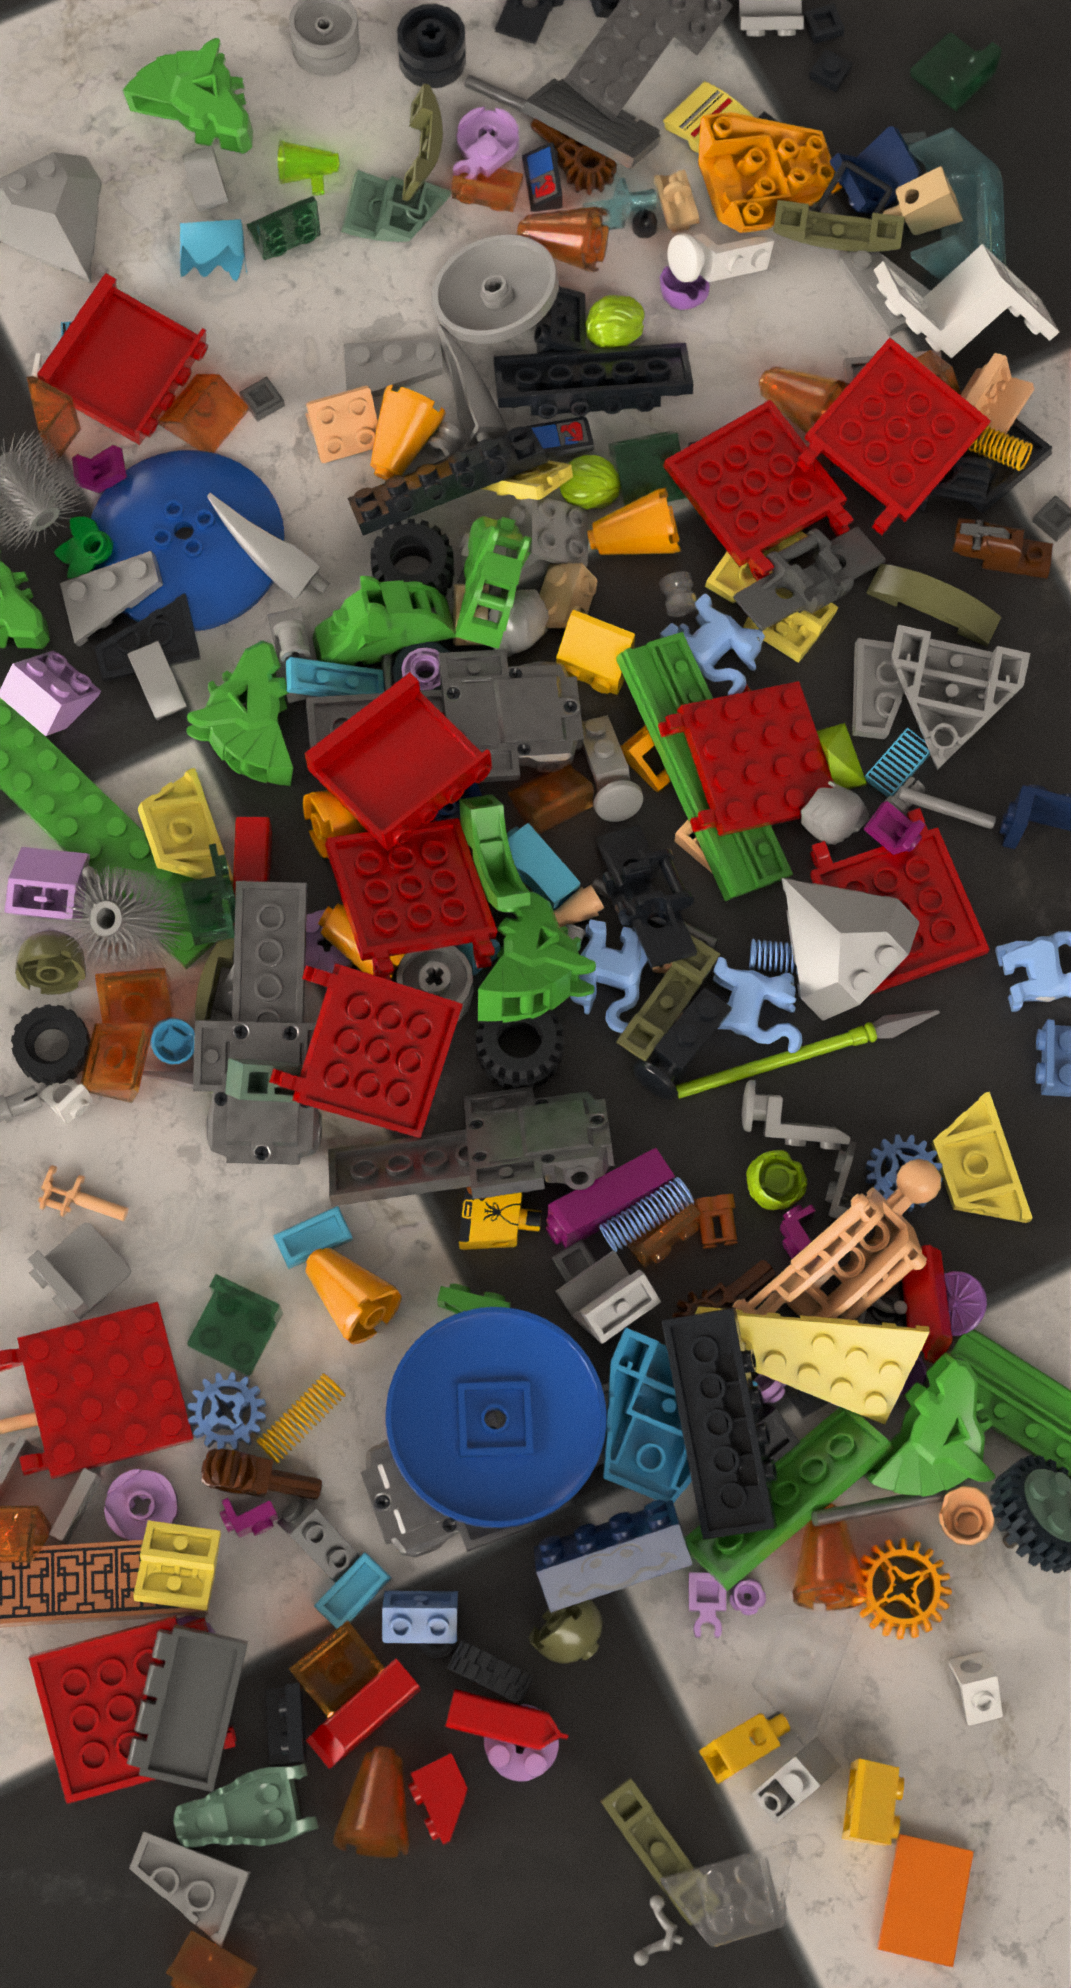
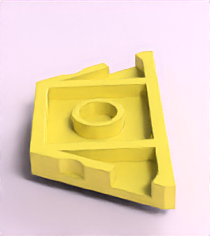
[482,460,573,500]
[137,768,233,887]
[931,1092,1033,1223]

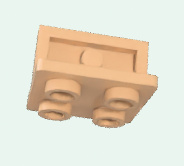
[960,353,1034,436]
[305,386,378,463]

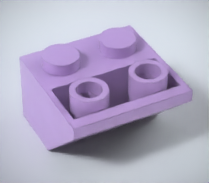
[0,651,101,736]
[4,847,90,922]

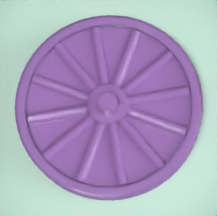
[944,1271,987,1336]

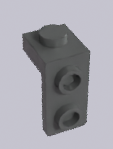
[825,1141,857,1219]
[277,1498,360,1582]

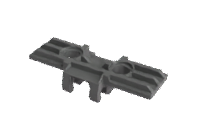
[733,526,886,631]

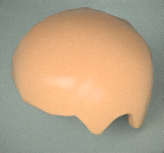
[939,1486,995,1546]

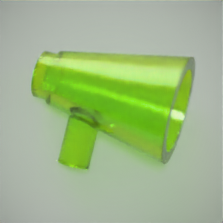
[277,140,340,196]

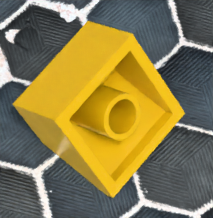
[556,609,635,695]
[842,1759,905,1846]

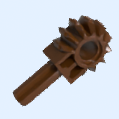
[531,118,617,196]
[672,1260,775,1318]
[201,1448,322,1500]

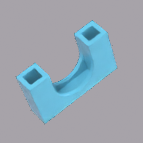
[455,823,580,976]

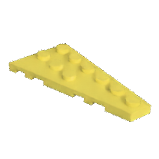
[695,1306,930,1425]

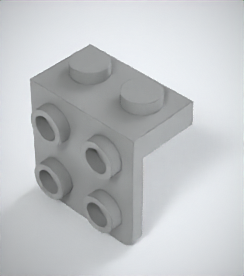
[739,0,804,36]
[509,497,588,571]
[27,1223,131,1320]

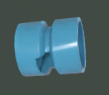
[150,1017,195,1064]

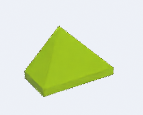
[817,723,866,790]

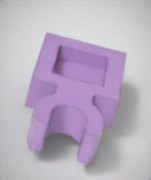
[453,132,510,188]
[688,1573,726,1638]

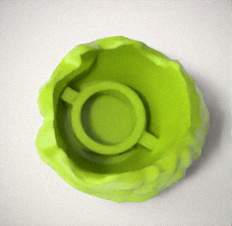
[585,295,645,349]
[559,455,621,510]
[746,1150,808,1210]

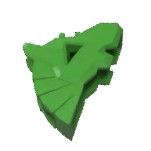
[123,38,253,154]
[455,516,532,649]
[0,551,50,649]
[312,576,456,666]
[186,640,293,786]
[478,891,596,1023]
[863,1352,996,1497]

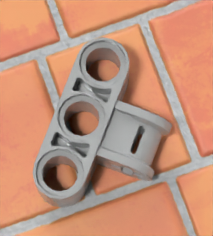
[267,607,317,703]

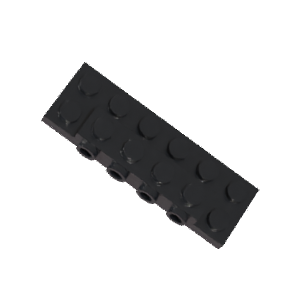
[493,343,693,419]
[347,425,548,536]
[662,1307,777,1540]

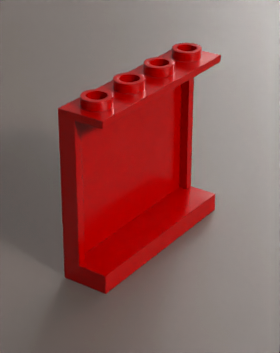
[37,273,209,445]
[305,672,492,851]

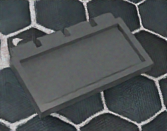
[522,78,661,169]
[127,1624,248,1792]

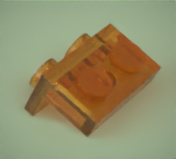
[452,159,523,213]
[624,1197,701,1267]
[166,1930,258,1988]

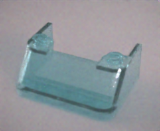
[908,128,1006,280]

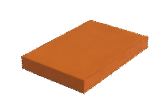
[877,1834,974,1967]

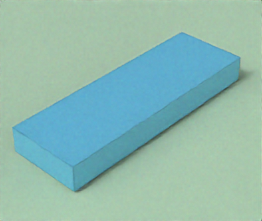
[286,657,384,697]

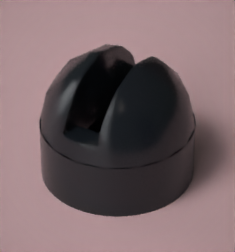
[632,209,658,238]

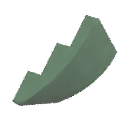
[341,170,452,242]

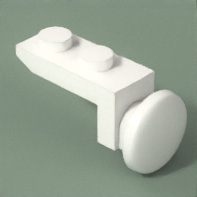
[667,233,774,282]

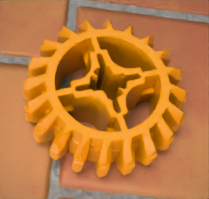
[851,1538,952,1640]

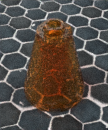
[517,206,609,272]
[759,366,849,434]
[792,1504,867,1611]
[333,1746,409,1858]

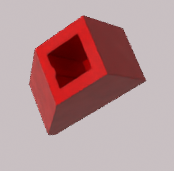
[408,1753,468,1845]

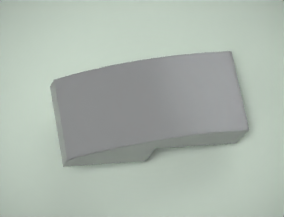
[182,145,229,212]
[127,641,187,721]

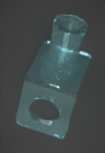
[582,178,657,232]

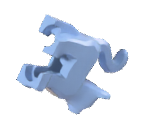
[660,594,765,695]
[570,919,648,1033]
[995,931,1071,1012]
[713,957,802,1053]

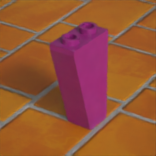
[546,1148,675,1249]

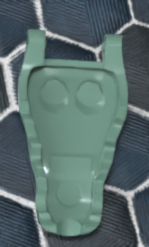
[173,1763,318,1848]

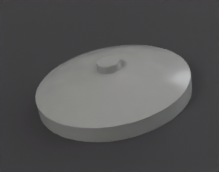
[432,234,559,344]

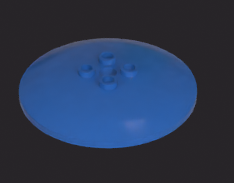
[91,450,285,632]
[385,1307,607,1528]

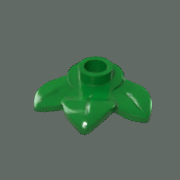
[54,516,113,579]

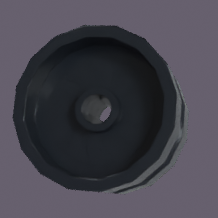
[397,4,466,88]

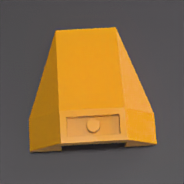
[698,112,842,233]

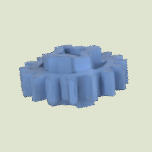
[865,1134,943,1212]
[187,1372,267,1451]

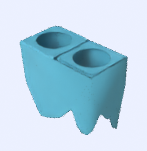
[180,219,247,281]

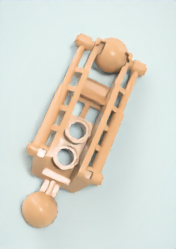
[732,1159,941,1320]

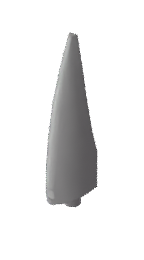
[437,325,508,445]
[207,493,330,600]

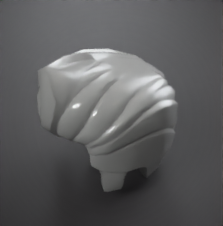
[488,589,549,657]
[801,781,869,845]

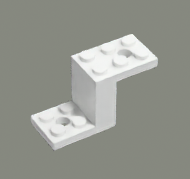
[874,244,1059,358]

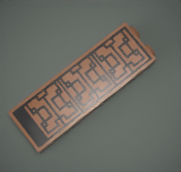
[0,1540,208,1628]

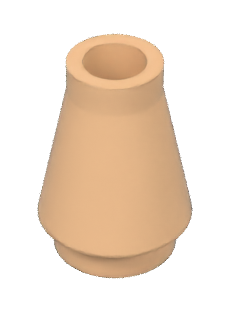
[554,885,605,927]

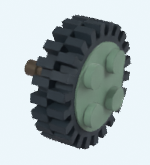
[990,1455,1071,1573]

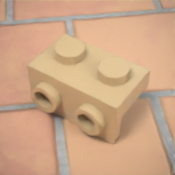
[540,563,597,629]

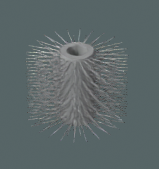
[0,430,86,550]
[60,866,187,974]

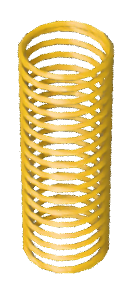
[969,426,1032,471]
[256,1373,346,1463]

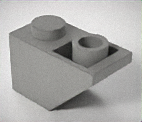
[751,1737,841,1824]

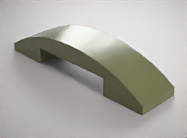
[402,83,443,202]
[773,200,905,252]
[866,564,1001,647]
[195,925,235,1021]
[616,935,720,1061]
[600,1778,720,1926]

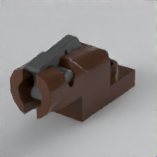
[952,518,1053,579]

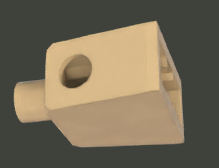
[883,166,963,235]

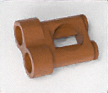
[692,1194,738,1249]

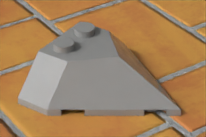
[0,152,101,283]
[891,625,1030,770]
[781,877,920,1021]

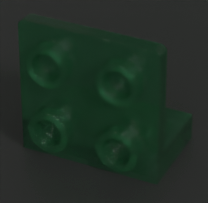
[910,33,1002,111]
[246,196,321,261]
[608,431,687,506]
[181,843,236,946]
[187,1274,283,1376]

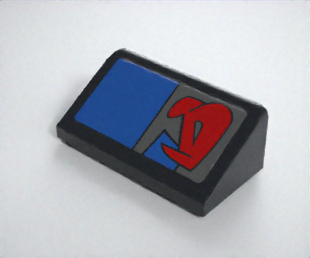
[522,142,562,212]
[525,416,595,458]

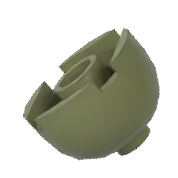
[15,930,86,995]
[529,1599,603,1664]

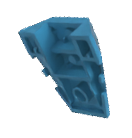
[603,1327,759,1503]

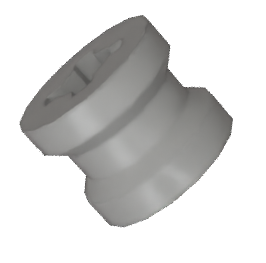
[426,422,467,460]

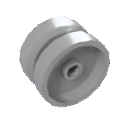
[289,0,360,76]
[397,946,474,1021]

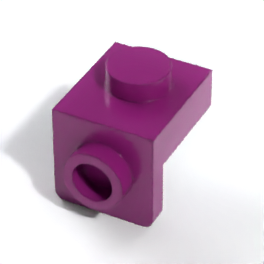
[72,445,127,494]
[863,801,925,855]
[779,1205,816,1259]
[219,1497,279,1538]

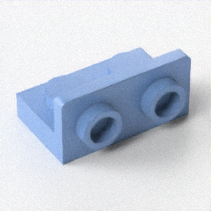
[1035,1019,1071,1097]
[382,1591,458,1644]

